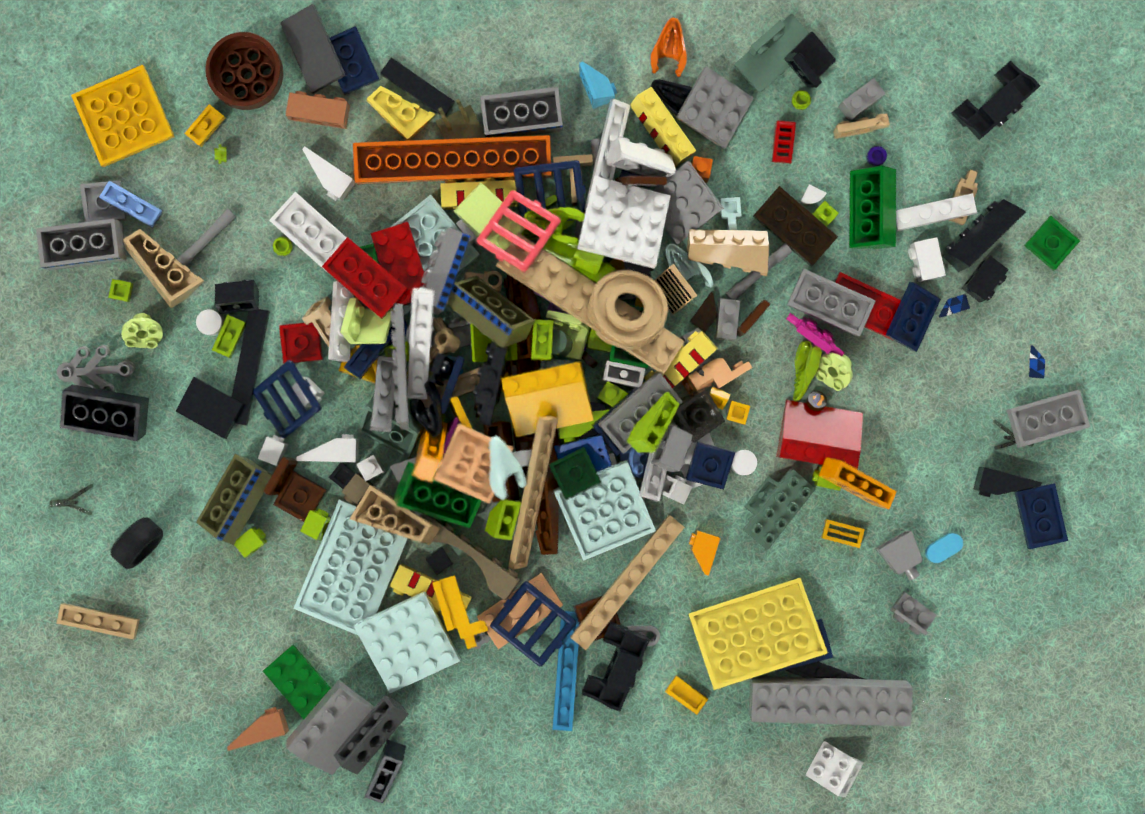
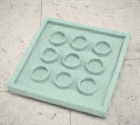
[554,460,656,561]
[354,591,461,693]

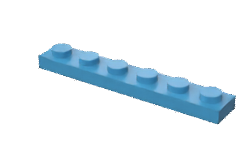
[553,611,579,731]

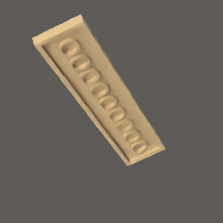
[496,233,685,374]

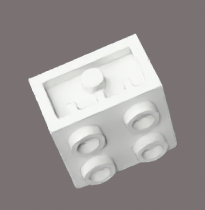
[806,741,864,797]

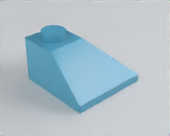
[579,62,617,109]

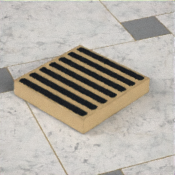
[654,264,697,315]

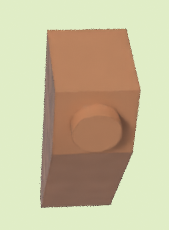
[227,707,289,751]

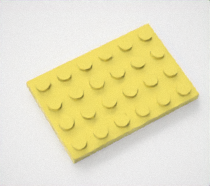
[688,578,828,690]

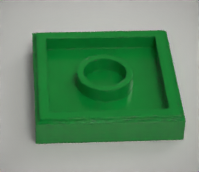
[1024,216,1080,271]

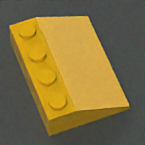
[501,362,594,437]

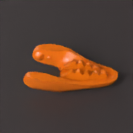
[651,18,687,77]

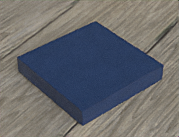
[686,441,735,490]

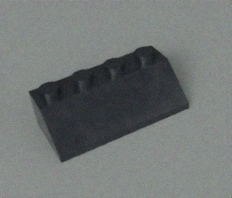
[943,199,1026,272]

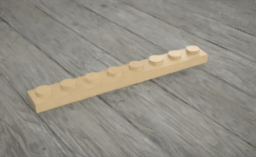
[508,416,558,570]
[570,515,685,650]

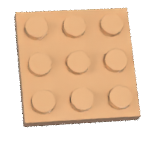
[434,424,513,503]

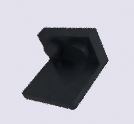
[784,32,836,88]

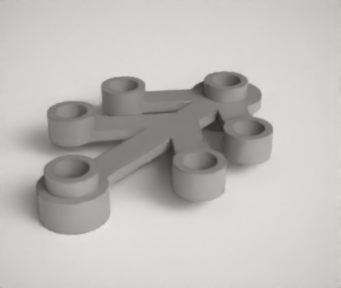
[57,345,135,392]

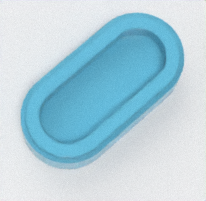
[925,533,963,563]

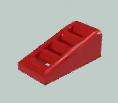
[772,121,796,164]

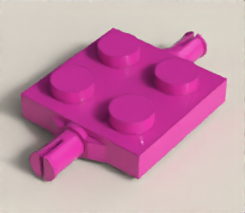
[786,313,845,357]

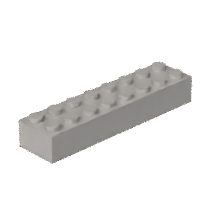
[749,676,913,726]

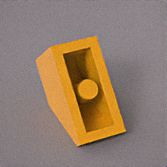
[689,530,720,576]

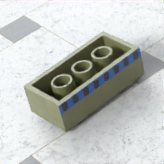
[446,276,535,348]
[196,454,272,545]

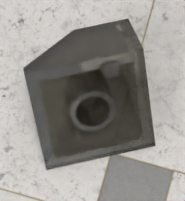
[673,388,725,443]

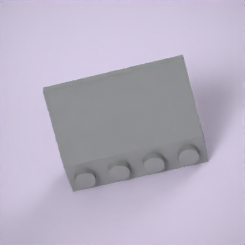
[287,680,374,775]

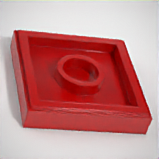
[279,322,323,364]

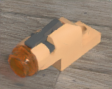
[681,358,752,394]

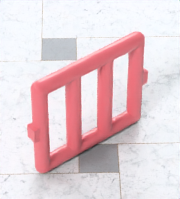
[476,190,561,272]

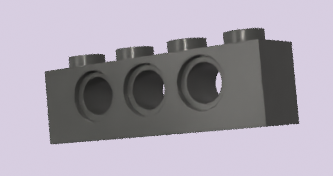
[334,695,409,774]

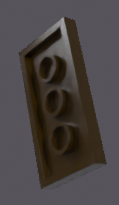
[753,186,838,267]

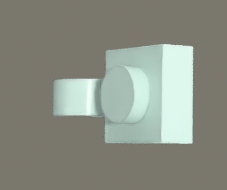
[720,197,741,230]

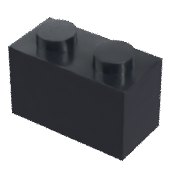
[961,256,1009,303]
[215,280,259,314]

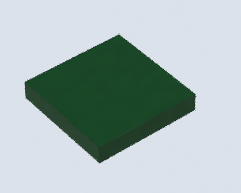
[549,447,602,501]

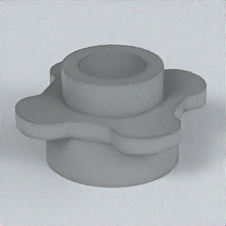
[473,632,490,649]

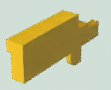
[432,575,488,649]

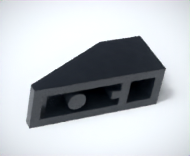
[973,467,1042,497]
[364,739,406,803]

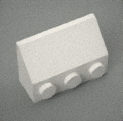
[606,137,676,178]

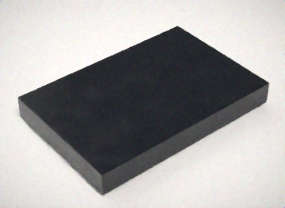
[176,377,245,439]

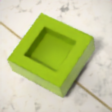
[108,279,134,302]

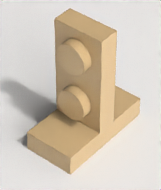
[553,154,593,206]
[302,296,332,347]

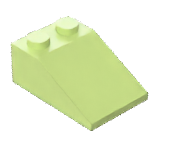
[454,183,526,253]

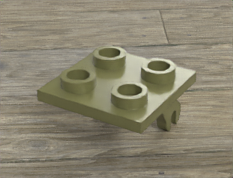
[436,99,485,139]

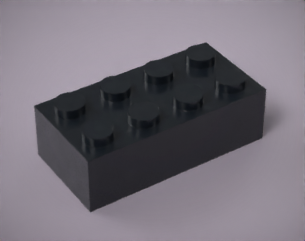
[60,384,149,441]

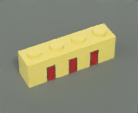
[630,87,696,168]
[440,178,518,210]
[642,331,718,388]
[390,563,472,613]

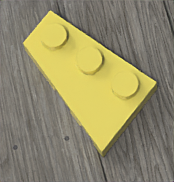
[367,86,436,141]

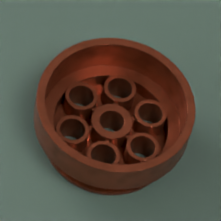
[205,32,283,110]

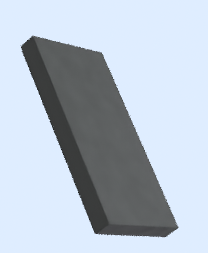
[280,4,346,93]

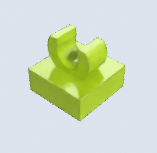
[813,200,839,227]

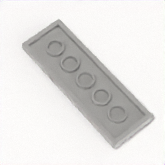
[391,304,409,430]

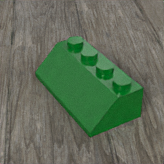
[849,166,896,249]

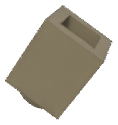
[341,473,374,504]

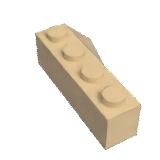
[123,229,204,308]
[687,229,769,276]
[350,485,440,545]

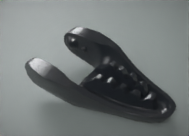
[651,79,693,116]
[410,381,442,438]

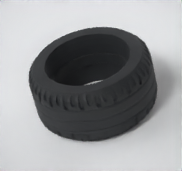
[111,517,163,569]

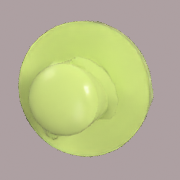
[122,313,163,349]
[815,353,853,391]

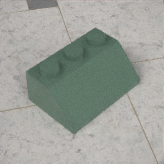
[357,396,424,458]

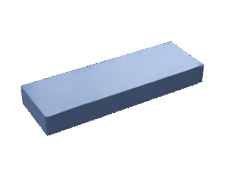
[99,181,162,228]

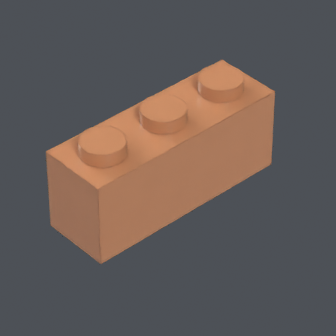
[285,91,350,129]

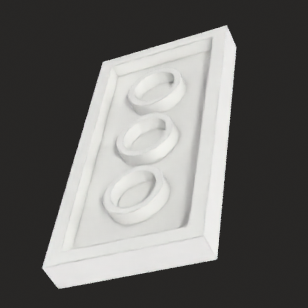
[269,192,347,273]

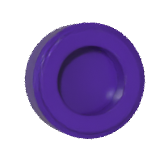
[866,146,887,167]

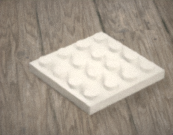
[577,176,670,269]

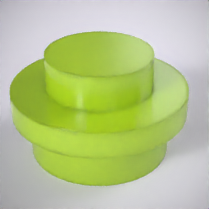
[791,90,811,110]
[214,144,227,164]
[273,237,293,256]

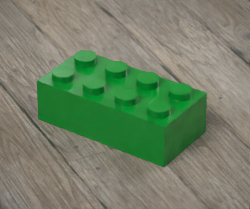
[394,462,482,528]

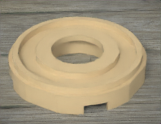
[587,270,668,350]

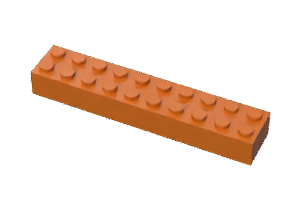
[353,135,552,184]

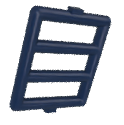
[514,160,586,221]
[253,360,321,438]
[490,581,576,667]

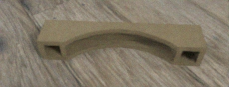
[421,514,521,600]

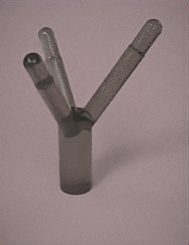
[993,420,1034,450]
[50,484,93,515]

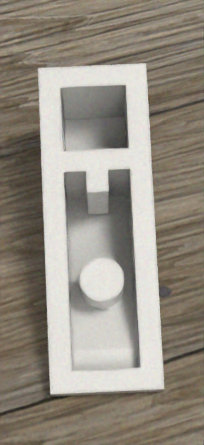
[302,146,355,201]
[296,434,359,462]

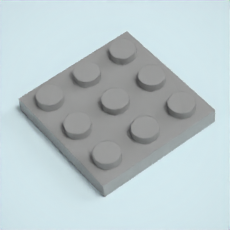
[676,66,753,149]
[652,161,724,244]

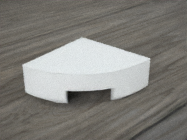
[800,184,826,205]

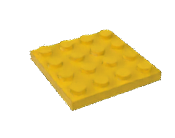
[71,65,175,168]

